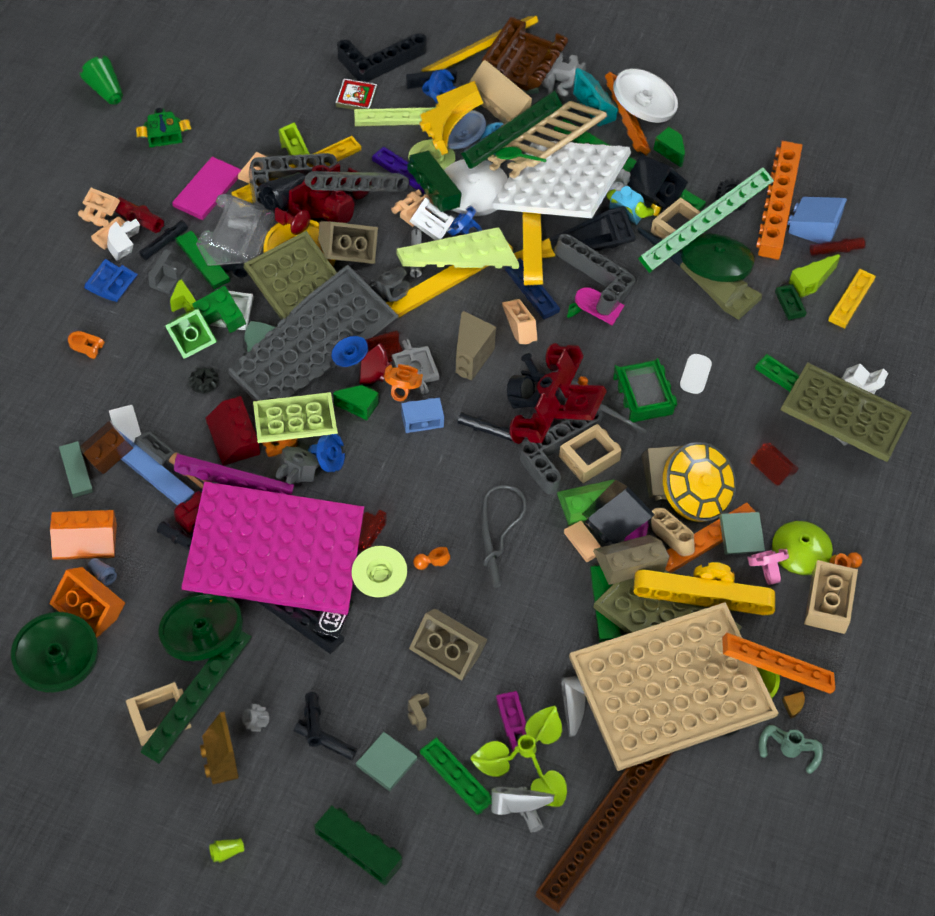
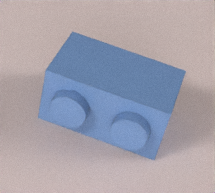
[401,398,444,433]

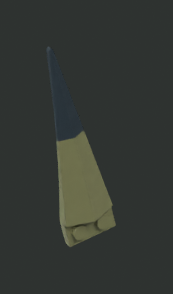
[638,227,762,320]

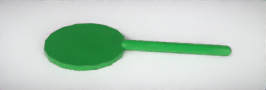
[496,147,547,162]

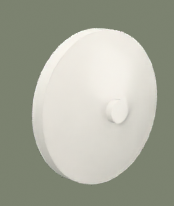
[613,69,678,123]
[444,159,508,216]

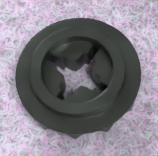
[188,366,220,393]

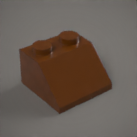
[80,420,133,474]

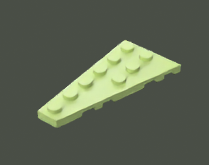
[397,227,519,269]

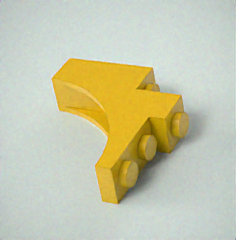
[419,81,483,155]

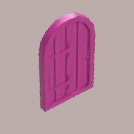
[575,288,625,326]

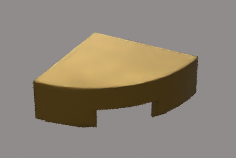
[782,691,805,719]

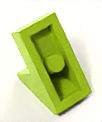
[279,122,310,155]
[170,279,196,312]

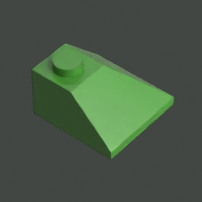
[165,308,217,359]

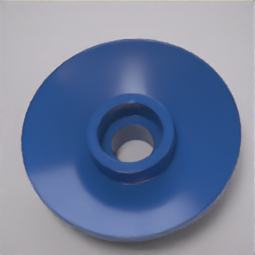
[331,336,368,367]

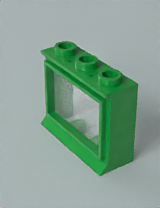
[613,358,677,422]

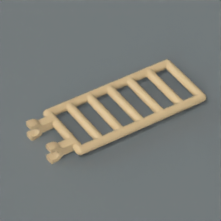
[488,101,607,179]

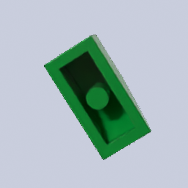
[654,127,685,167]
[333,385,379,420]

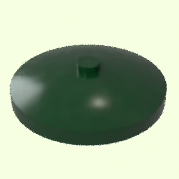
[681,233,754,282]
[158,593,243,661]
[11,612,99,692]

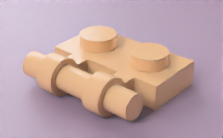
[78,188,120,227]
[391,189,437,227]

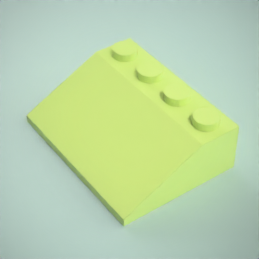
[253,392,338,443]

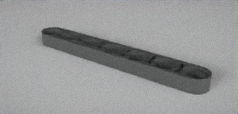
[305,171,409,192]

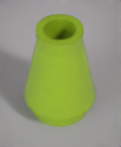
[209,838,244,863]

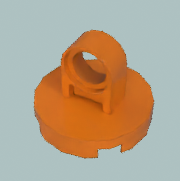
[384,364,423,402]

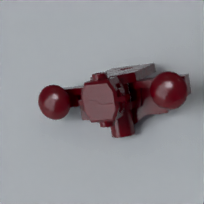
[275,164,372,235]

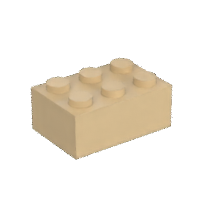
[804,560,858,634]

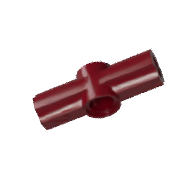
[115,197,164,233]

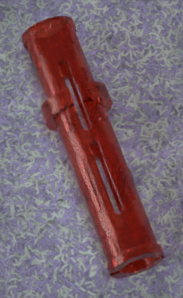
[810,237,865,256]

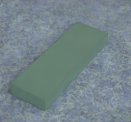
[59,441,93,498]

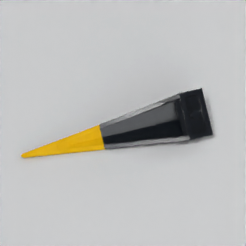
[514,206,636,261]

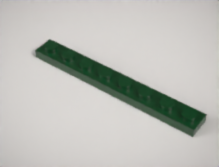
[461,91,562,169]
[141,630,252,764]

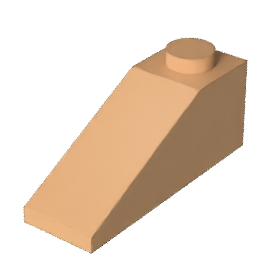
[502,299,537,345]

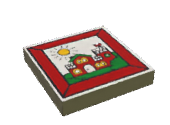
[336,79,377,110]

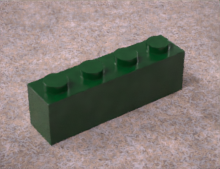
[407,151,462,212]
[314,805,402,886]

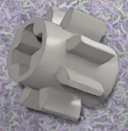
[242,704,269,732]

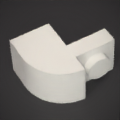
[107,219,140,261]
[842,364,888,394]

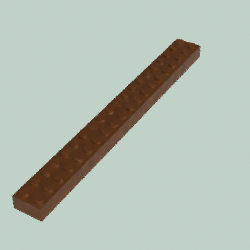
[535,752,674,913]

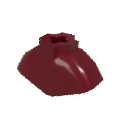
[359,343,392,386]

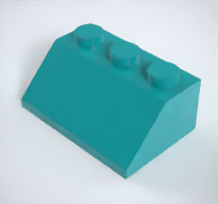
[573,68,618,127]

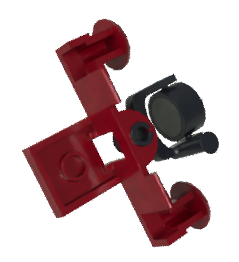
[507,343,607,444]

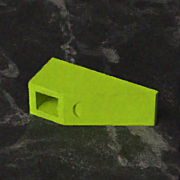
[789,254,840,298]

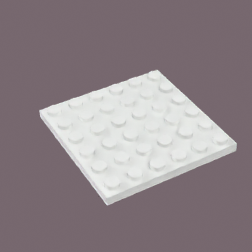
[492,141,631,218]

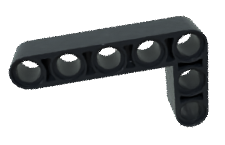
[337,33,427,82]

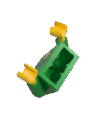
[136,108,191,148]

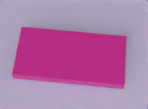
[172,157,241,220]

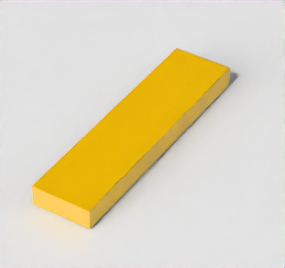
[828,269,876,329]

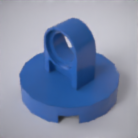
[422,69,456,103]
[447,205,482,237]
[308,434,345,472]

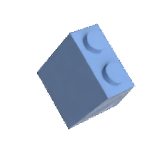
[787,197,847,247]

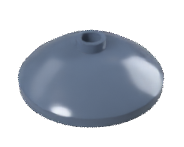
[448,110,486,149]

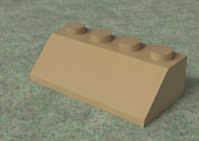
[469,60,532,124]

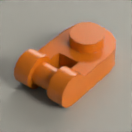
[68,331,105,359]
[262,438,298,457]

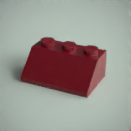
[205,396,260,466]

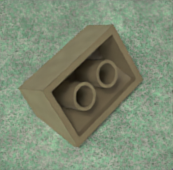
[318,221,378,264]
[593,535,669,585]
[409,609,488,681]

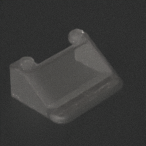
[196,194,275,266]

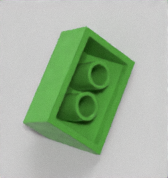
[557,479,615,527]

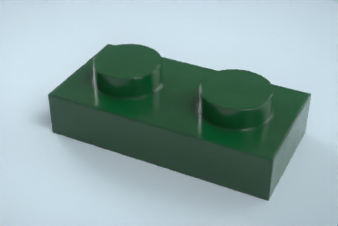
[775,284,807,320]

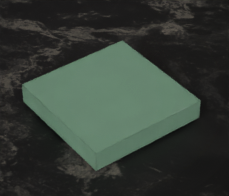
[719,512,765,555]
[356,732,418,791]

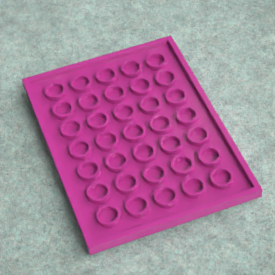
[182,481,364,615]

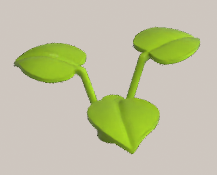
[471,706,567,807]

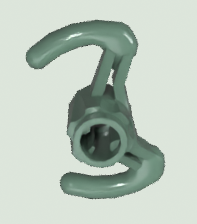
[758,725,823,774]

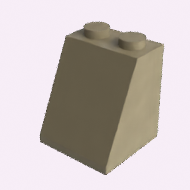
[456,311,496,381]
[641,446,681,501]

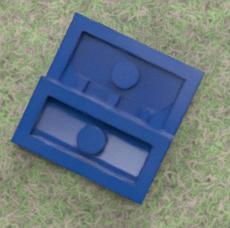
[84,259,138,302]

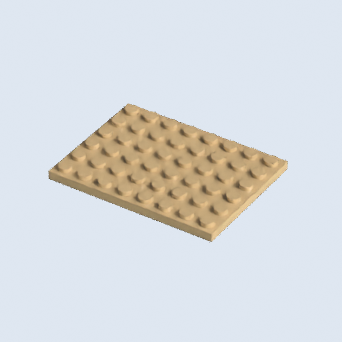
[569,602,778,771]

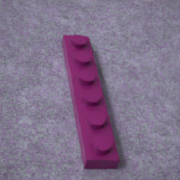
[174,454,294,495]

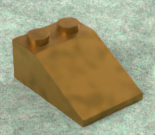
[200,712,238,784]

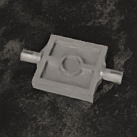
[392,339,439,394]

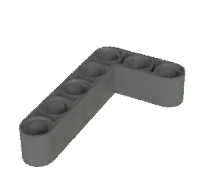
[249,153,337,213]
[554,234,635,315]
[520,409,602,494]

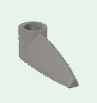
[561,676,585,737]
[491,787,554,815]

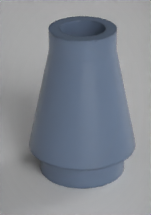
[88,558,117,586]

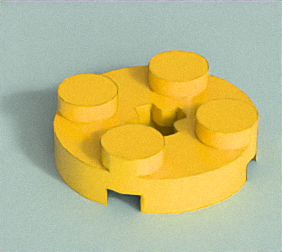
[693,562,735,583]

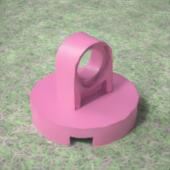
[747,549,789,585]

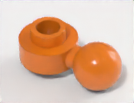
[413,547,451,570]
[829,552,863,568]

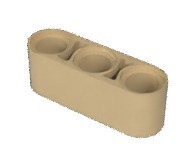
[651,508,695,556]

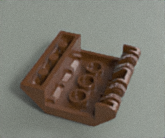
[482,17,568,91]

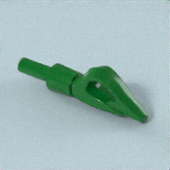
[567,303,583,318]

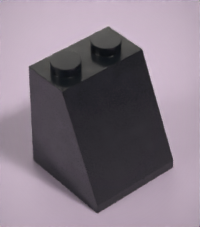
[627,154,688,210]
[582,480,655,544]

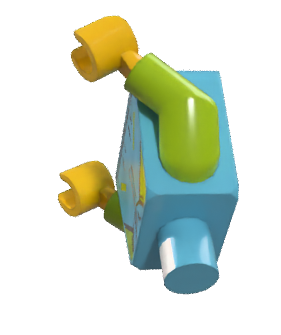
[607,186,662,225]

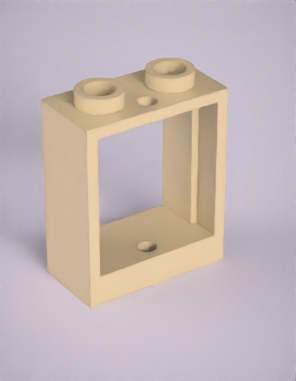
[651,198,700,239]
[559,424,622,483]
[125,682,191,746]

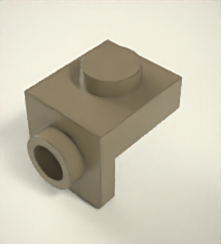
[408,693,429,731]

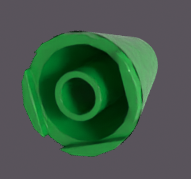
[80,56,123,104]

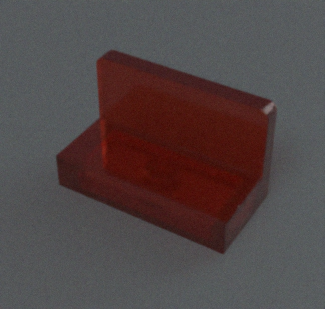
[365,330,403,362]
[750,443,799,486]
[358,509,387,552]

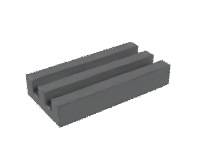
[134,431,175,465]

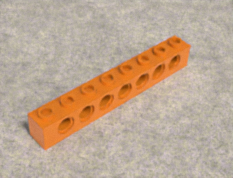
[756,141,803,260]

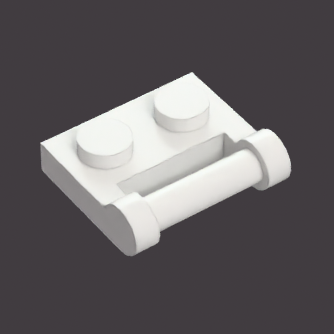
[409,197,455,241]

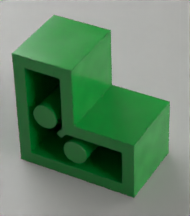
[192,286,246,333]

